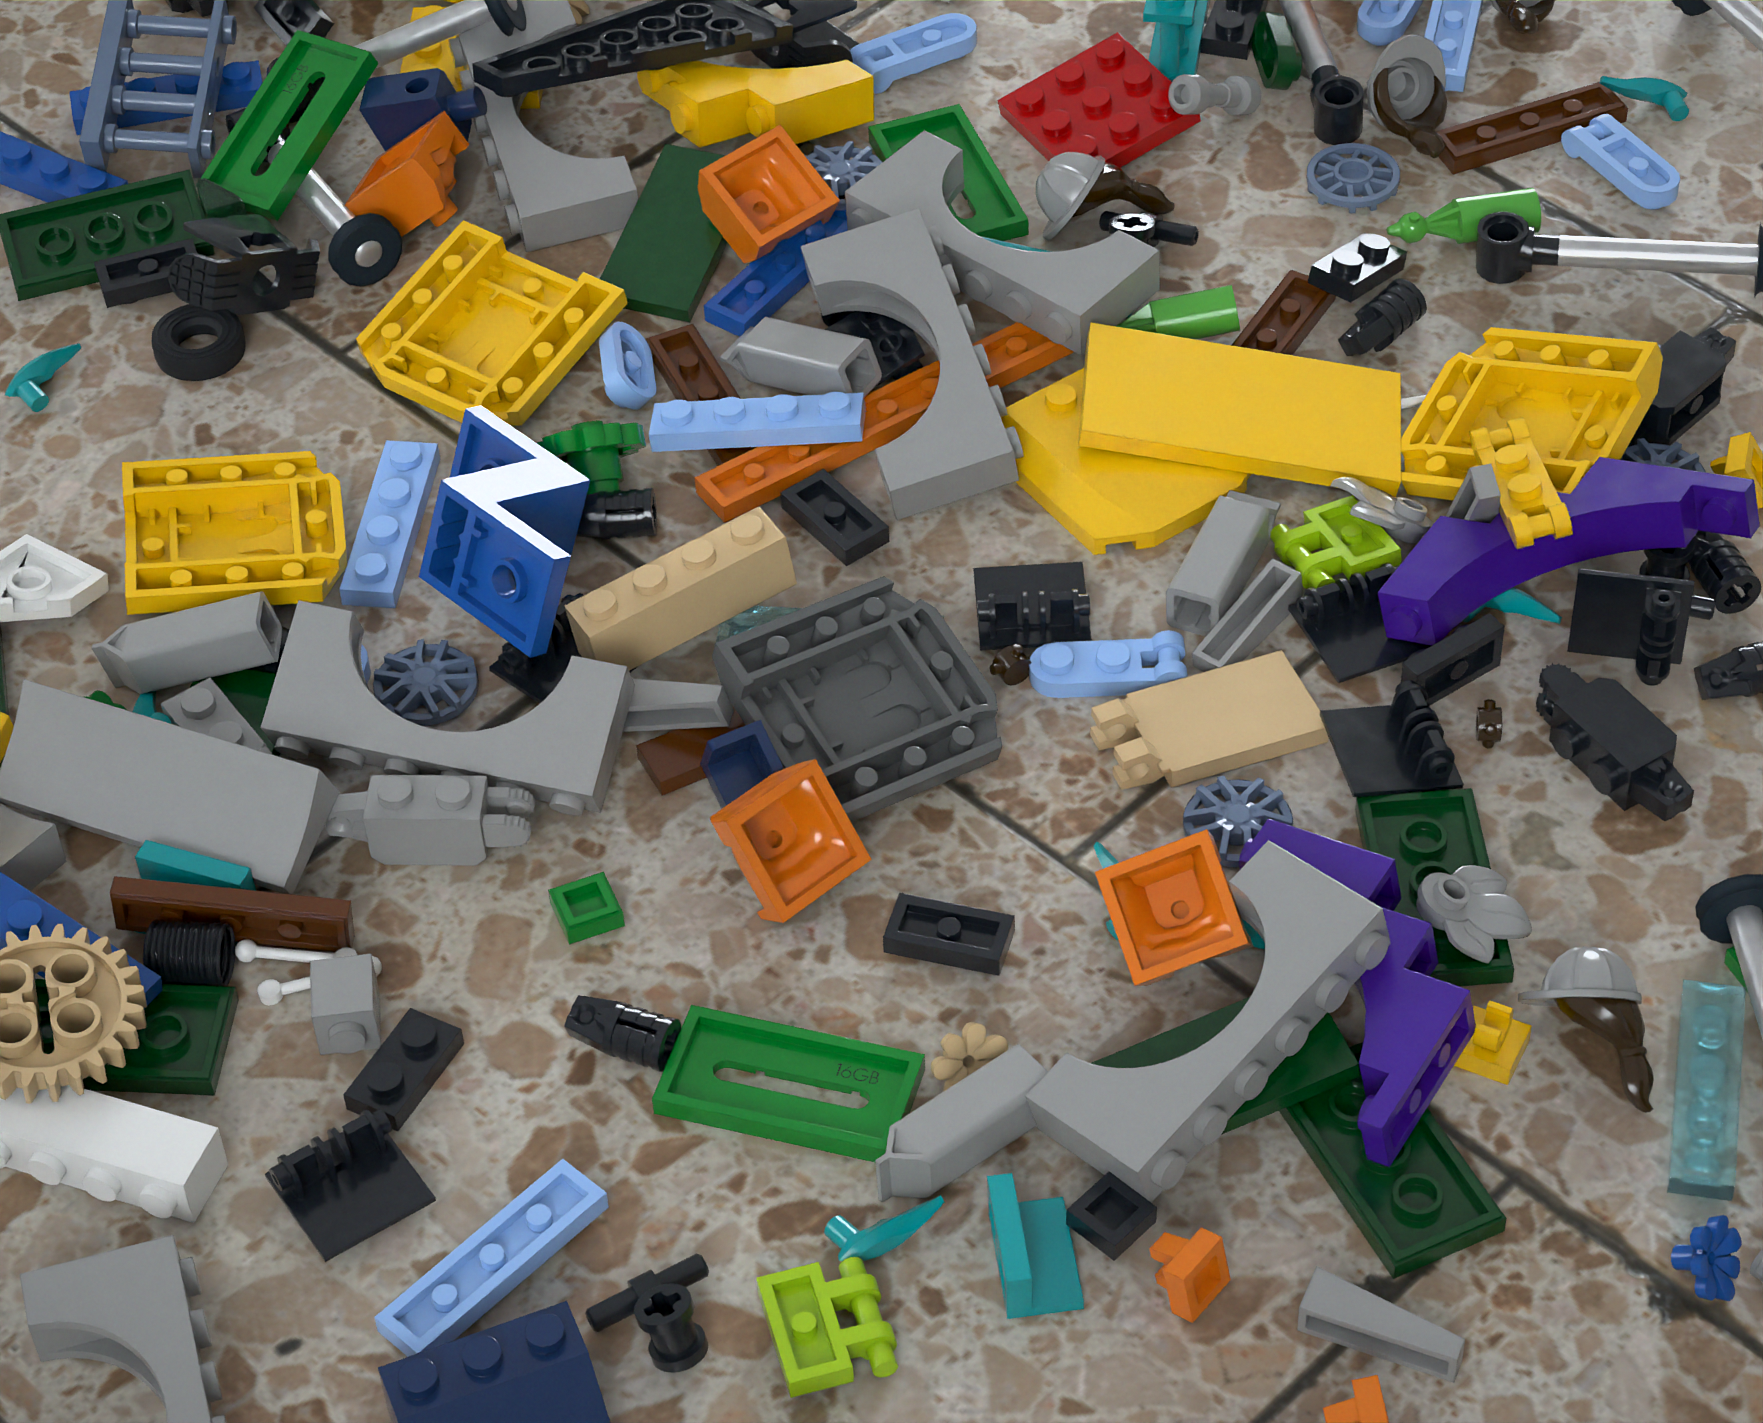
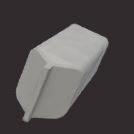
[719,317,882,397]
[1166,490,1281,637]
[92,591,282,694]
[875,1044,1048,1202]

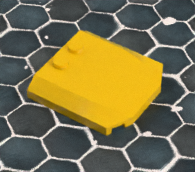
[356,220,628,426]
[1401,327,1663,500]
[1001,368,1252,555]
[122,451,347,615]

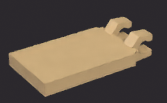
[1090,650,1329,790]

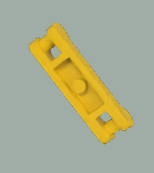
[1469,417,1573,549]

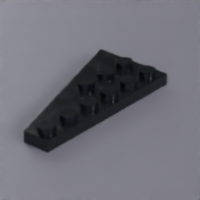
[472,0,793,97]

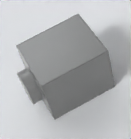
[310,954,382,1055]

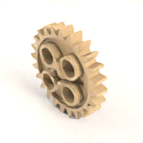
[0,924,147,1104]

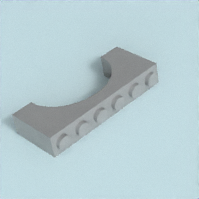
[448,0,638,252]
[845,130,1160,355]
[800,208,1024,520]
[260,600,635,816]
[1025,840,1391,1203]
[19,1235,227,1423]

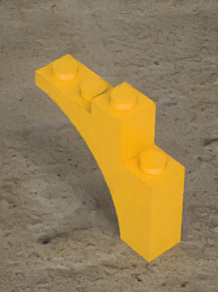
[637,59,874,148]

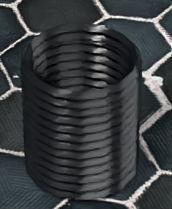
[143,919,235,986]

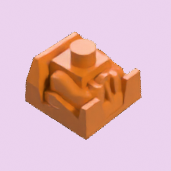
[344,111,469,237]
[698,125,840,263]
[710,759,872,923]
[1095,829,1253,986]

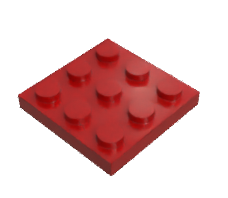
[997,32,1201,168]

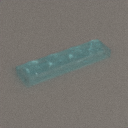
[1667,979,1746,1201]

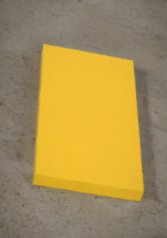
[1078,322,1401,497]

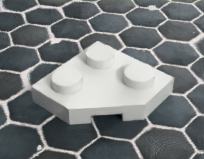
[0,534,109,622]

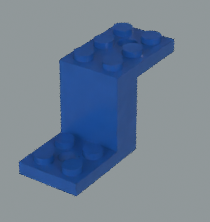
[419,405,590,658]

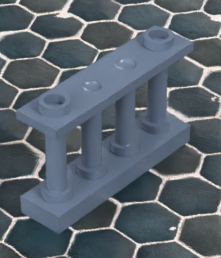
[79,0,237,178]

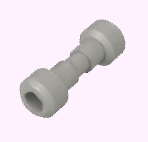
[1168,74,1261,115]

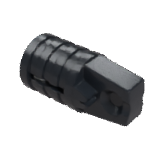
[1338,278,1427,356]
[576,488,657,540]
[1688,530,1762,614]
[1694,641,1763,700]
[564,995,681,1072]

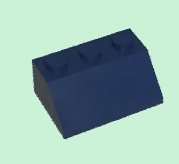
[378,1301,611,1423]

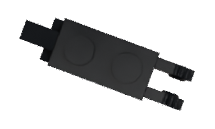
[1628,327,1736,447]
[1536,663,1694,821]

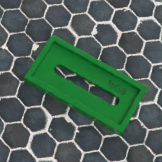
[196,30,379,221]
[868,104,1029,241]
[652,1005,925,1162]

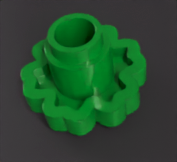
[537,420,646,495]

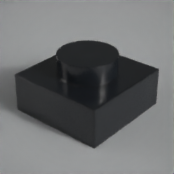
[1066,1171,1157,1261]

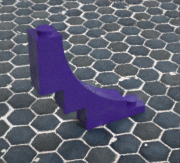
[1378,457,1760,646]
[1239,819,1476,1167]

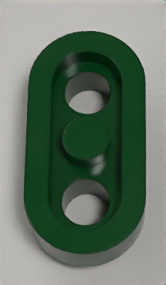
[1252,11,1302,90]

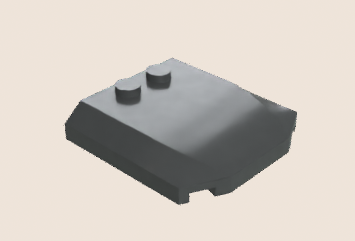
[712,576,1002,822]

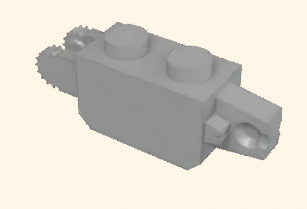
[326,775,535,866]

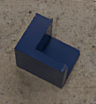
[700,720,784,809]

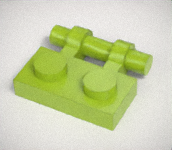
[1270,495,1402,589]
[756,1257,898,1398]

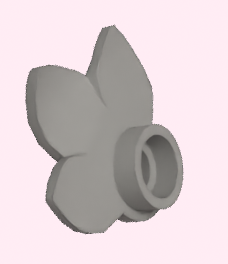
[1330,477,1433,544]
[1416,865,1532,963]

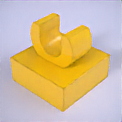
[1710,432,1763,509]
[1454,1000,1532,1085]

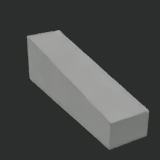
[1446,464,1501,524]
[1192,558,1303,672]
[623,678,734,732]
[1297,1266,1465,1383]

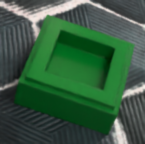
[548,872,625,945]

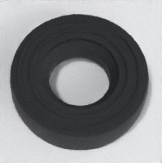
[151,304,246,381]

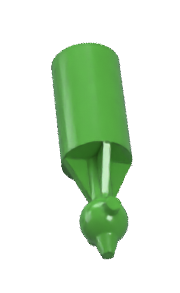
[1386,188,1541,244]
[1116,285,1240,340]

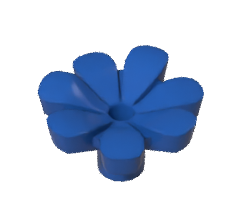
[1671,1215,1742,1301]

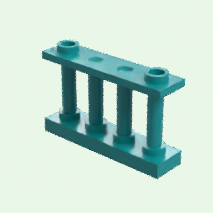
[1143,0,1210,82]

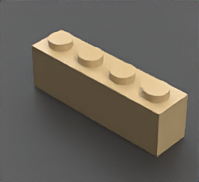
[565,506,797,671]

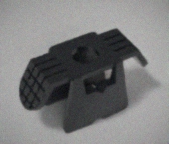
[738,0,859,69]
[168,214,320,315]

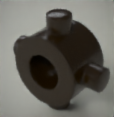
[989,644,1032,686]
[1476,699,1502,749]

